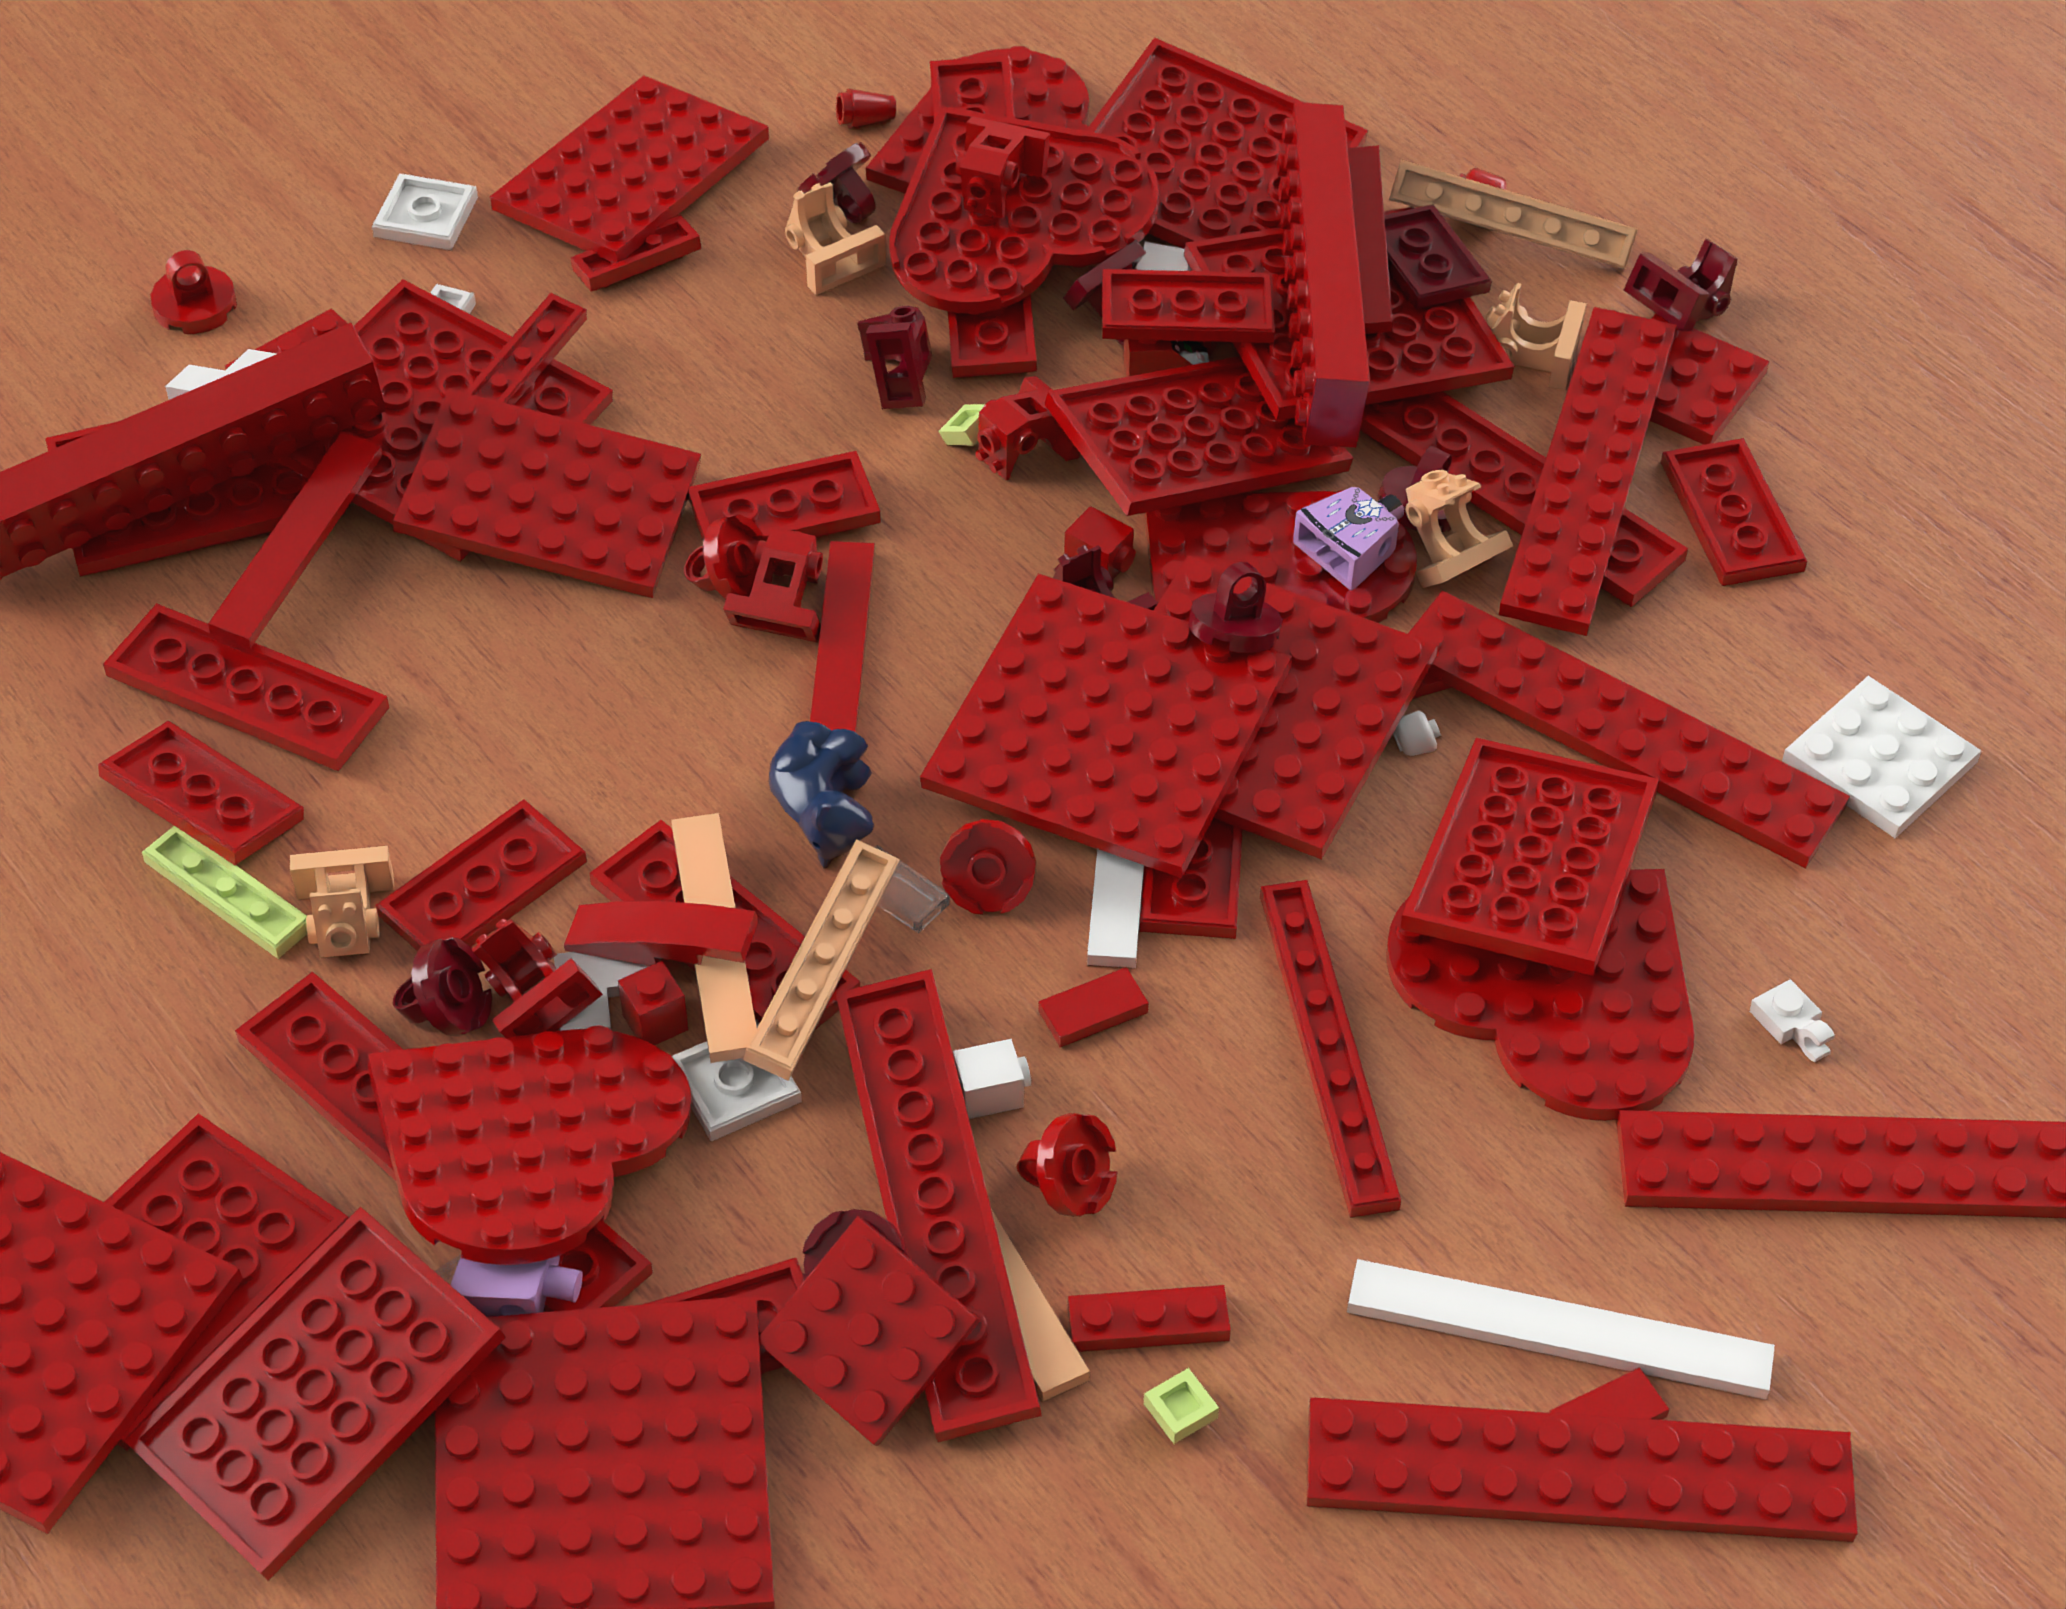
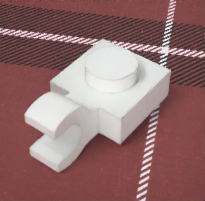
[1749,979,1835,1062]

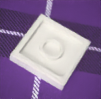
[372,174,478,250]
[672,1020,802,1142]

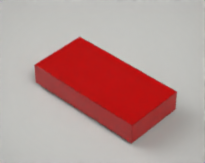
[1038,967,1149,1048]
[1549,1367,1669,1420]

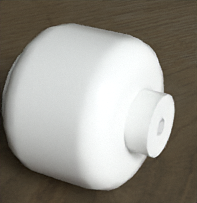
[1393,711,1441,756]

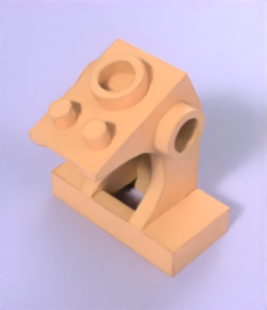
[785,183,886,296]
[1484,283,1587,390]
[1406,470,1514,588]
[290,846,394,958]

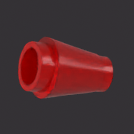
[836,88,896,129]

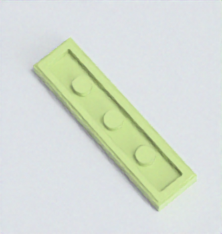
[142,826,307,959]

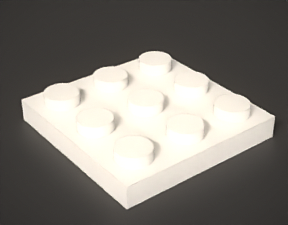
[1782,676,1981,838]

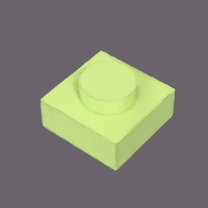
[938,404,985,446]
[1144,1368,1219,1444]

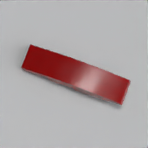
[564,901,758,966]

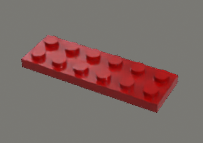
[103,603,390,771]
[589,820,861,1030]

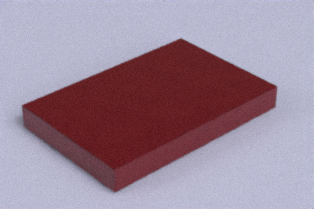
[1384,204,1492,310]

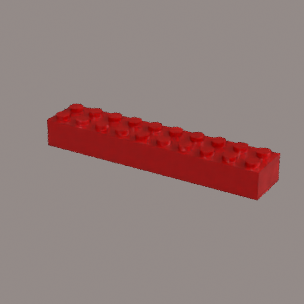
[1277,102,1370,448]
[0,322,386,580]

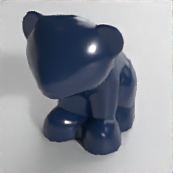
[768,721,874,869]

